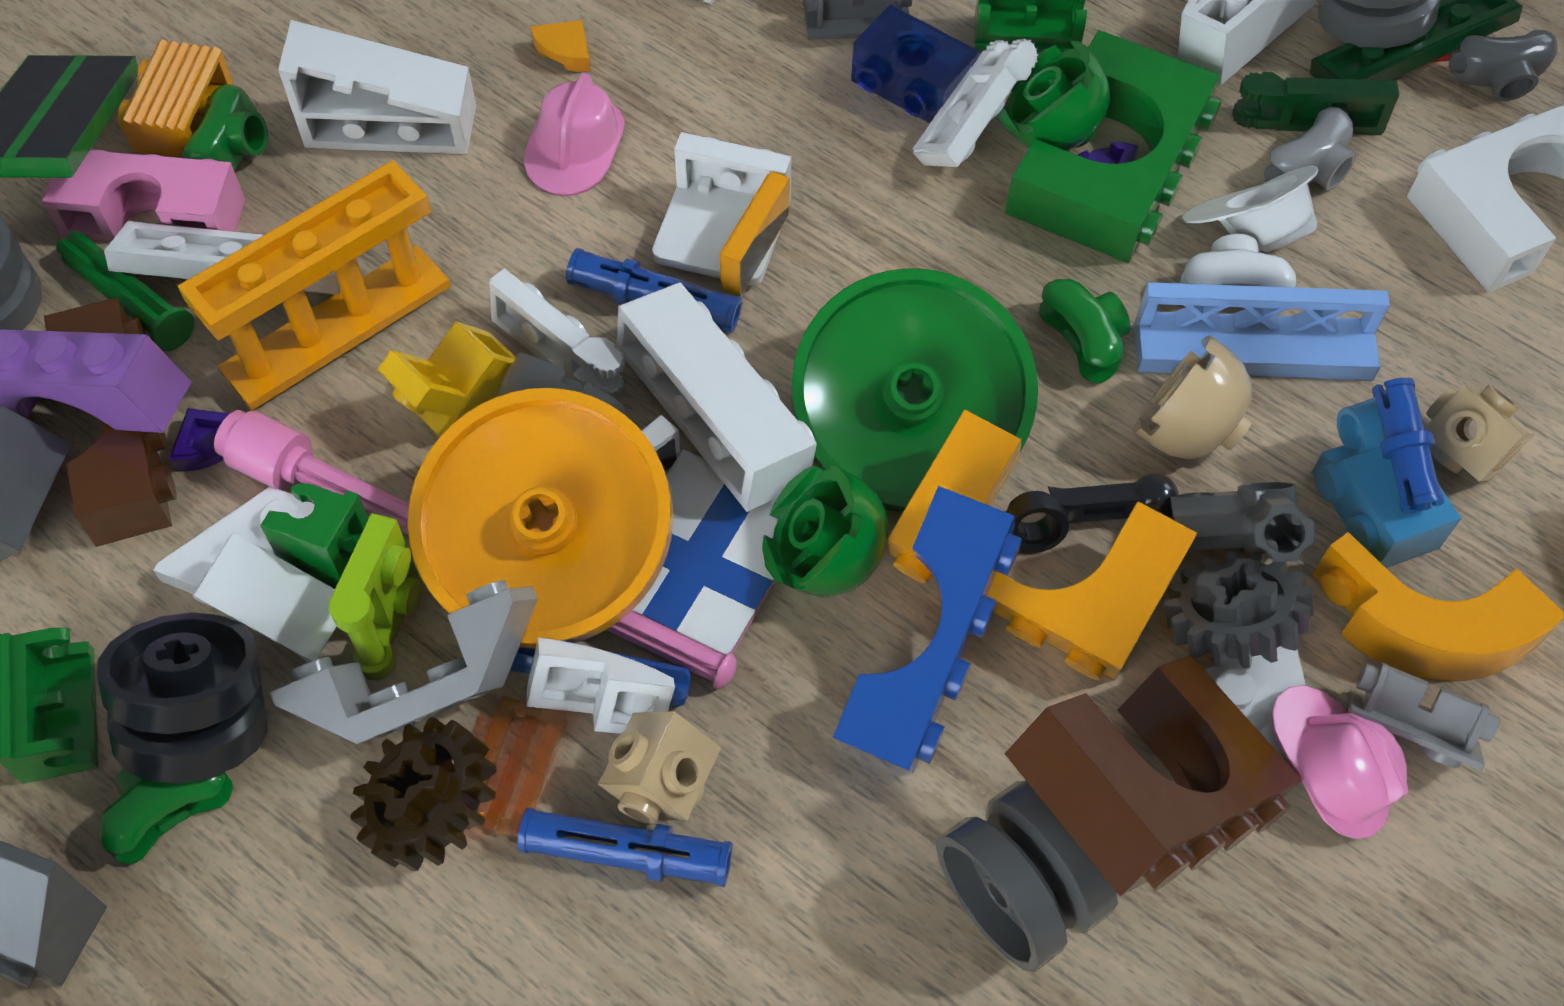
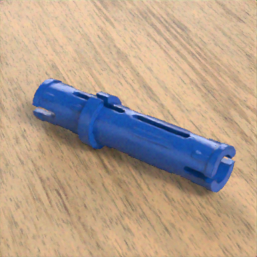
[566,248,743,333]
[518,808,733,887]

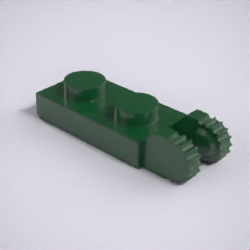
[1232,72,1400,135]

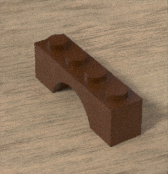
[44,298,177,547]

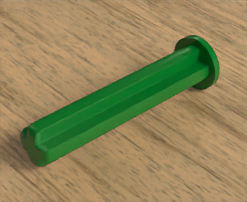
[56,231,195,351]

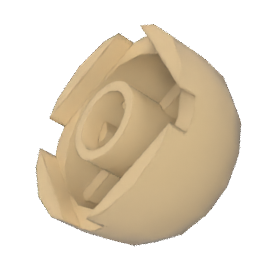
[1133,335,1252,460]

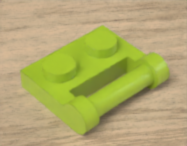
[328,513,422,681]

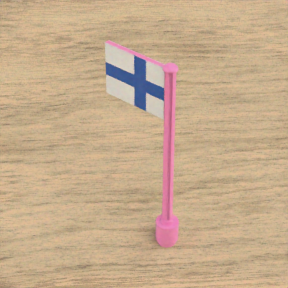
[214,410,778,689]

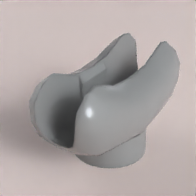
[1264,107,1356,191]

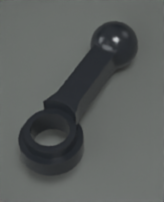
[1006,473,1179,553]

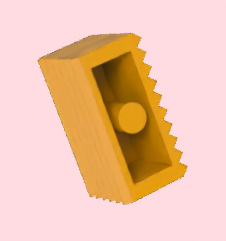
[118,39,233,158]

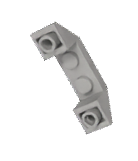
[270,580,538,744]

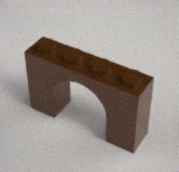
[1004,655,1302,897]

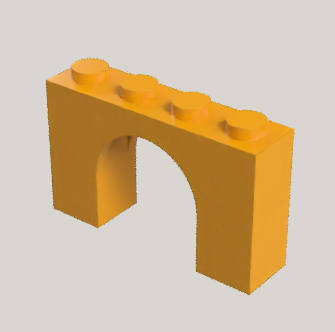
[887,410,1197,680]

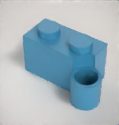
[1312,398,1462,568]

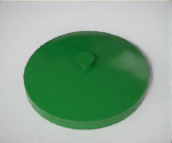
[791,268,1038,512]

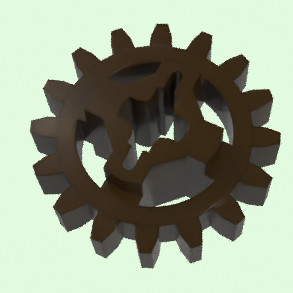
[350,717,497,871]

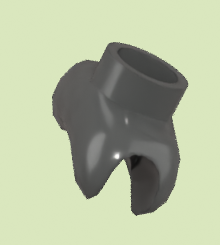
[1449,30,1558,101]

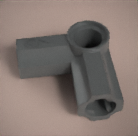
[1170,482,1315,562]

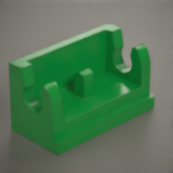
[974,0,1087,54]
[260,483,369,589]
[0,627,98,784]

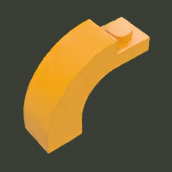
[1312,532,1564,681]

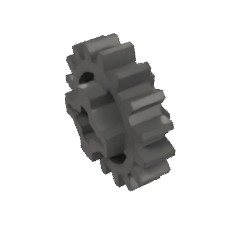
[1165,551,1313,668]

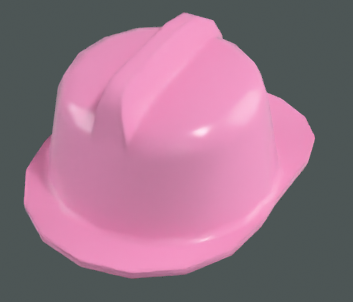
[523,72,625,196]
[1271,685,1408,839]

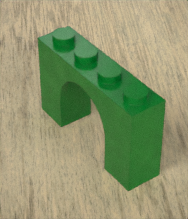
[1005,30,1222,263]

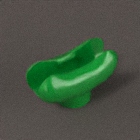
[182,84,268,170]
[1039,279,1130,384]
[97,769,233,864]

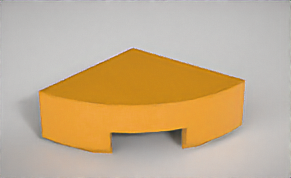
[530,20,591,72]

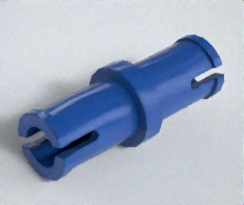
[1372,377,1444,512]

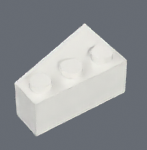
[278,20,476,154]

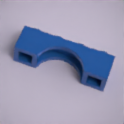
[833,486,1022,772]

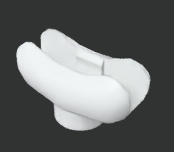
[1180,234,1297,287]

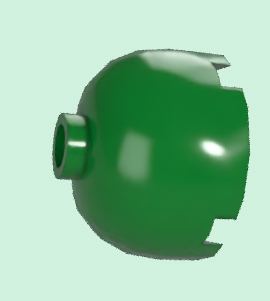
[997,41,1110,151]
[762,465,889,598]

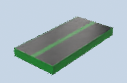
[0,55,138,178]

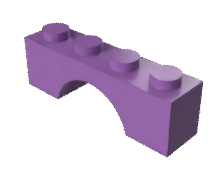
[0,329,192,433]

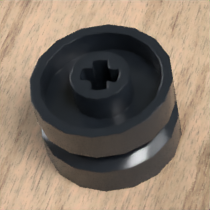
[97,612,268,784]

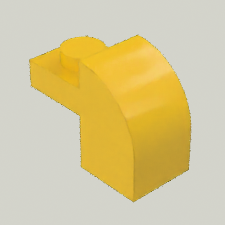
[377,321,516,436]

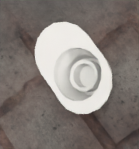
[1182,165,1319,252]

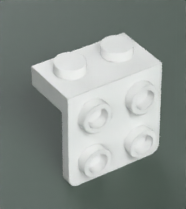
[652,132,792,286]

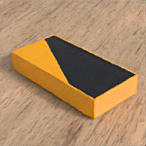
[719,171,790,297]

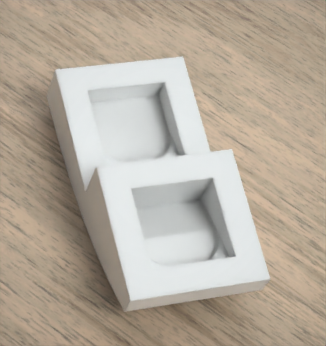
[526,637,675,734]

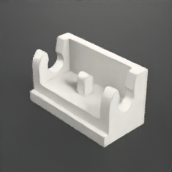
[192,532,336,662]

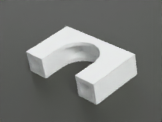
[1407,102,1564,293]

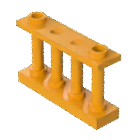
[178,160,451,411]

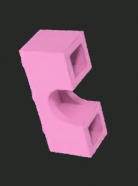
[42,149,246,242]

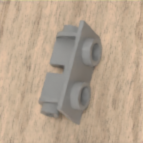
[1347,662,1500,771]

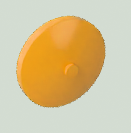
[408,388,673,649]

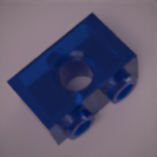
[851,5,980,123]

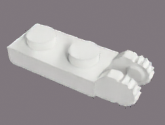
[913,39,1038,167]
[489,268,625,399]

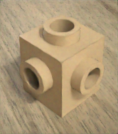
[1424,384,1534,482]
[598,711,721,825]

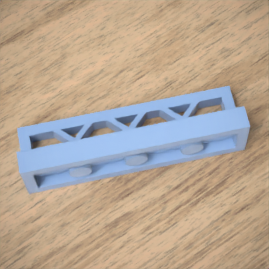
[1134,282,1390,381]

